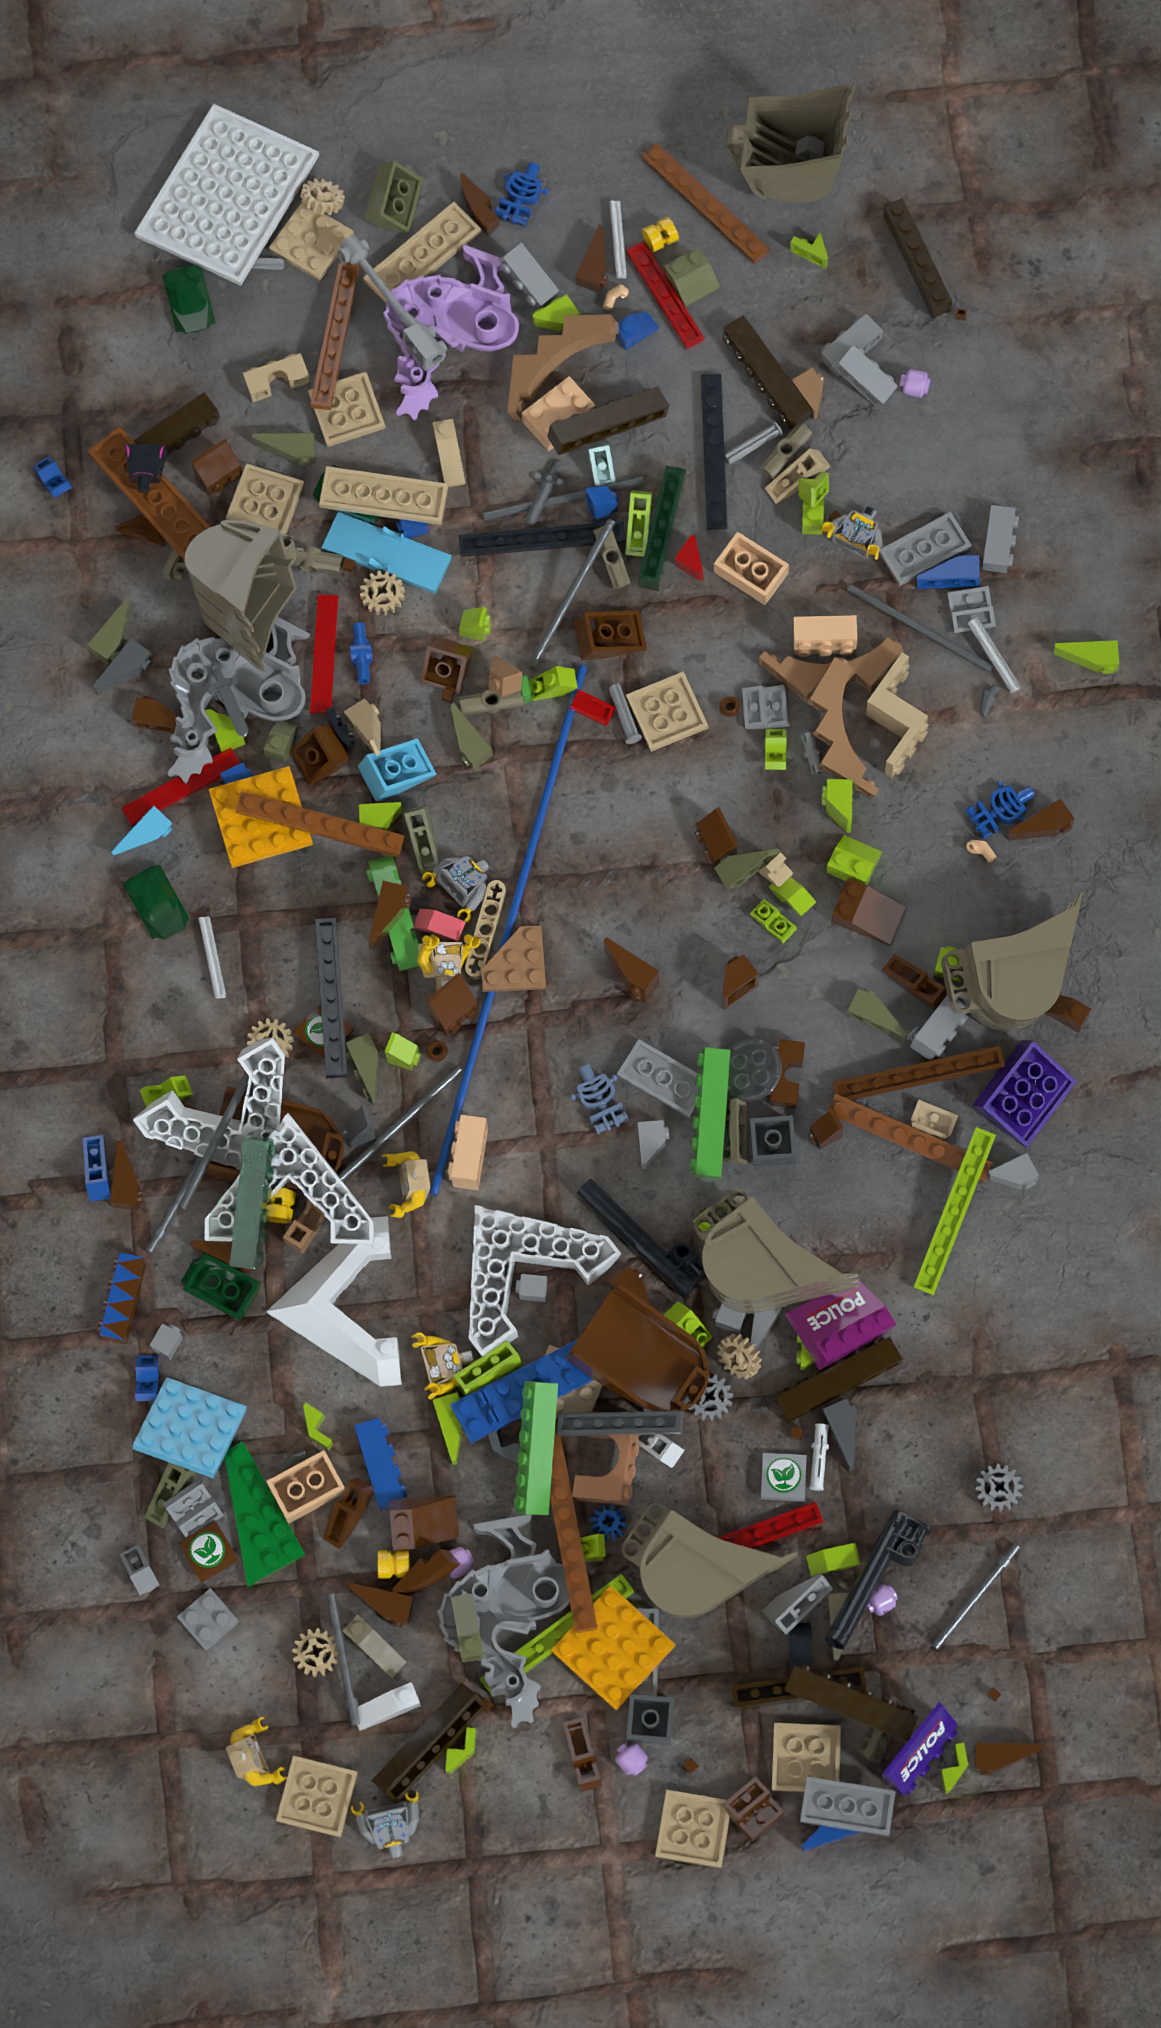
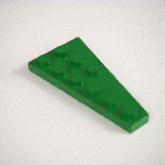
[225,1441,305,1587]

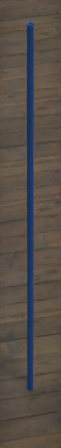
[429,665,587,1196]

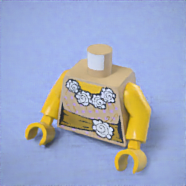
[417,934,480,990]
[382,1151,430,1218]
[411,1332,474,1399]
[226,1717,287,1786]

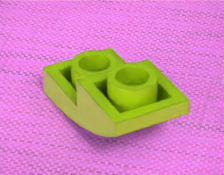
[750,899,797,944]

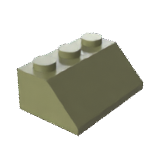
[364,161,423,233]

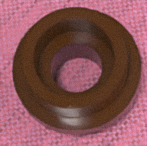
[719,696,740,717]
[426,1041,448,1062]

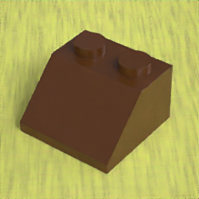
[191,439,243,495]
[420,636,473,694]
[290,725,350,785]
[694,807,737,866]
[722,954,759,1010]

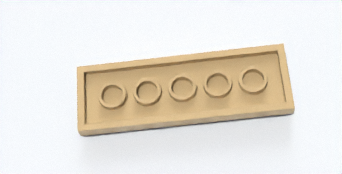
[363,202,481,304]
[319,466,449,525]

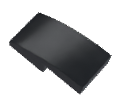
[326,707,355,751]

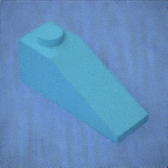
[111,805,172,855]

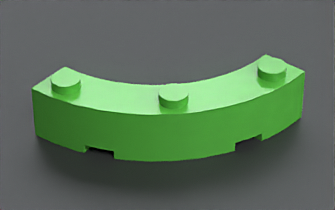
[366,855,419,971]

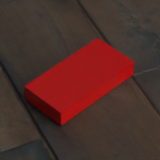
[569,689,616,727]

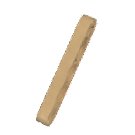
[465,880,506,980]

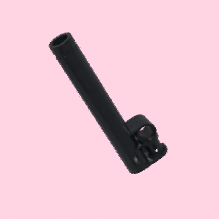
[577,1179,706,1298]
[825,1510,932,1650]

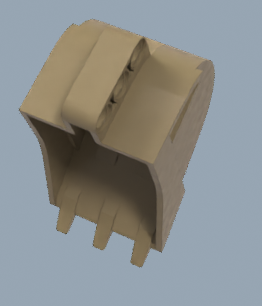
[725,83,854,203]
[185,520,298,672]
[941,892,1083,1032]
[694,1189,860,1314]
[622,1502,798,1618]

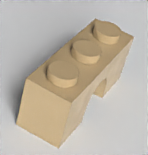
[243,353,310,402]

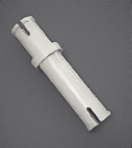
[809,1424,829,1491]

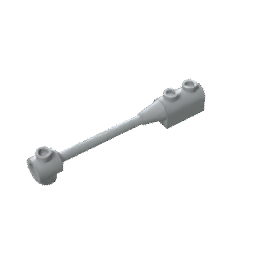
[337,236,447,371]

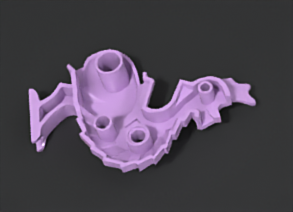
[383,245,519,421]

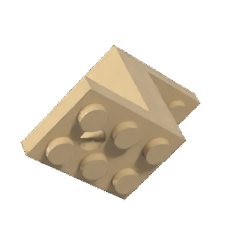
[866,652,929,779]

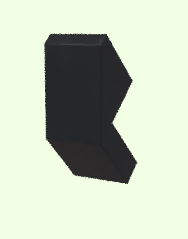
[789,1623,812,1672]

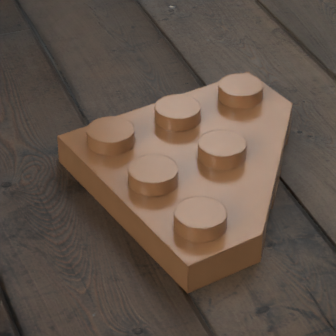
[480,926,546,992]

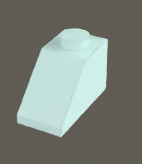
[587,438,615,487]

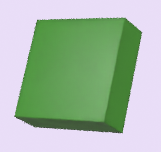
[521,676,532,703]

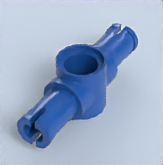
[350,622,373,684]

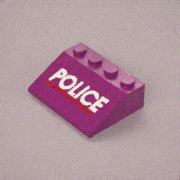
[785,1277,896,1370]

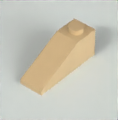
[433,419,466,487]
[765,449,831,504]
[344,699,381,756]

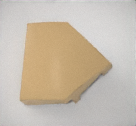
[911,1099,959,1139]

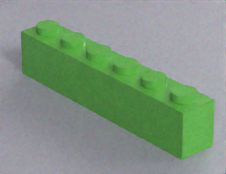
[689,1047,730,1179]
[514,1381,558,1515]

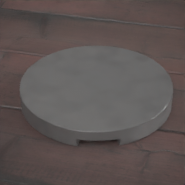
[727,1038,782,1102]

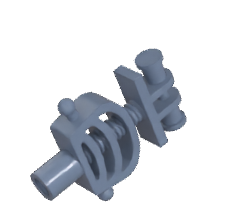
[570,1064,629,1135]

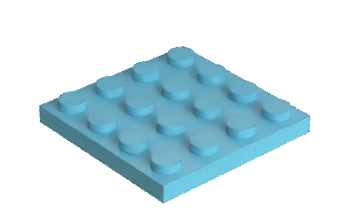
[133,1377,247,1479]

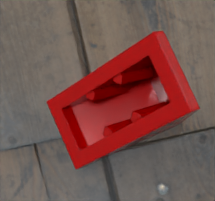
[675,534,703,581]

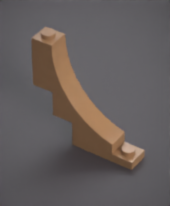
[507,314,619,420]
[759,638,904,703]
[807,657,879,799]

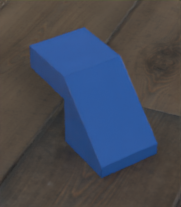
[32,456,72,498]
[135,1355,159,1401]

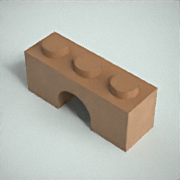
[283,1199,327,1254]

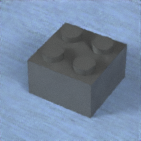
[750,1116,796,1166]
[626,1694,674,1746]

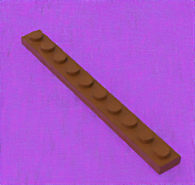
[550,1420,598,1634]

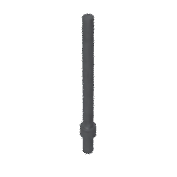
[145,1156,202,1254]
[931,1543,1021,1650]
[327,1593,360,1726]

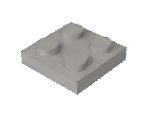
[177,1588,239,1651]

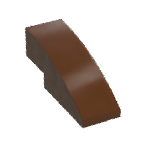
[460,173,499,236]
[882,954,947,1010]
[323,1478,375,1549]
[392,1549,460,1595]
[562,1717,602,1792]

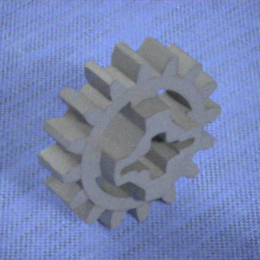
[689,1375,733,1422]
[975,1464,1023,1513]

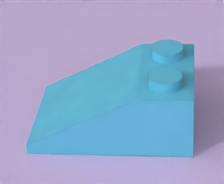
[358,739,436,802]

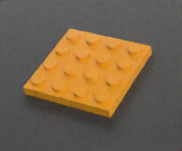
[209,766,313,868]
[551,1585,676,1711]

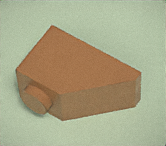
[792,368,825,419]
[489,656,522,697]

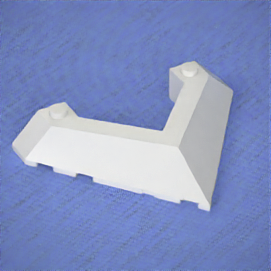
[133,1037,285,1171]
[205,1113,374,1244]
[469,1205,621,1356]
[266,1216,402,1387]

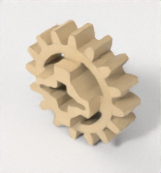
[300,179,345,215]
[360,570,405,616]
[247,1018,294,1058]
[717,1333,762,1380]
[292,1628,338,1677]

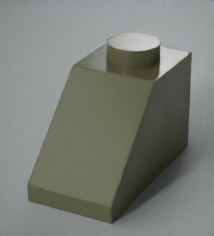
[264,721,299,763]

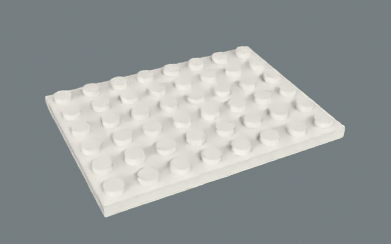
[135,104,319,286]

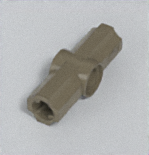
[760,423,813,480]
[593,526,631,590]
[291,546,343,574]
[459,689,524,716]

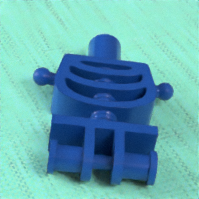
[495,162,549,227]
[965,782,1035,840]

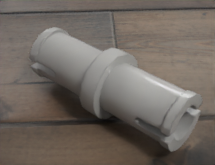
[801,732,824,776]

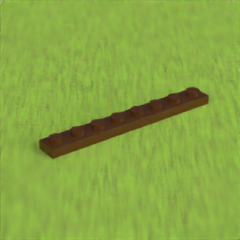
[833,1046,1005,1100]

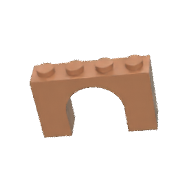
[572,1411,639,1506]

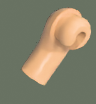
[603,285,629,311]
[966,840,997,863]

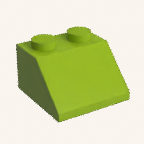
[822,779,853,833]
[827,835,882,885]

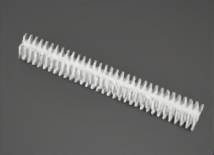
[609,201,627,279]
[968,618,1020,693]
[198,917,226,999]

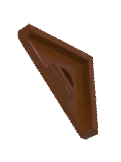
[115,514,165,548]

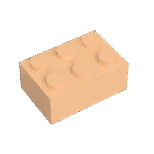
[522,376,596,452]
[714,532,789,605]
[793,615,857,657]
[448,1115,488,1190]
[266,1450,345,1523]

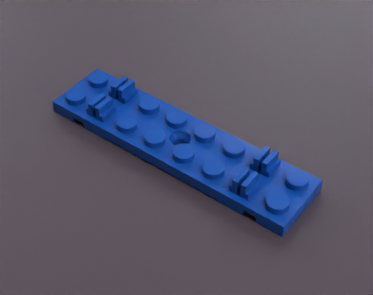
[450,1339,594,1444]

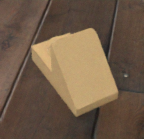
[758,852,793,887]

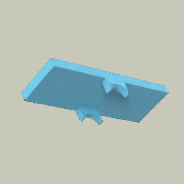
[322,512,452,594]

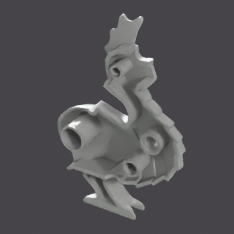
[168,617,310,783]
[437,1514,570,1728]

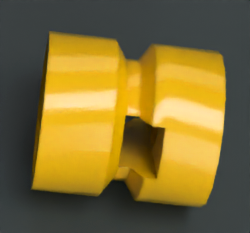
[642,216,679,253]
[264,1188,296,1224]
[378,1550,410,1579]

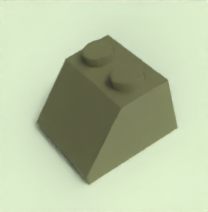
[664,246,720,308]

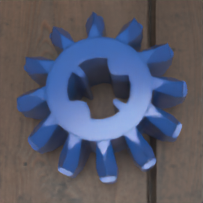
[590,1504,627,1542]

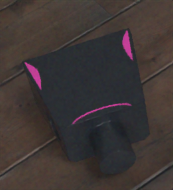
[125,444,167,493]

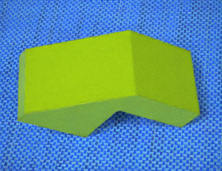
[765,728,787,770]
[769,877,816,917]
[140,1075,193,1108]
[303,1402,333,1451]
[806,1543,861,1577]
[446,1728,476,1774]
[941,1743,968,1794]

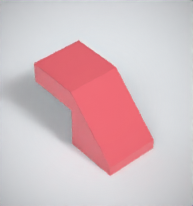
[413,909,465,941]

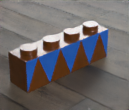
[97,1253,147,1345]

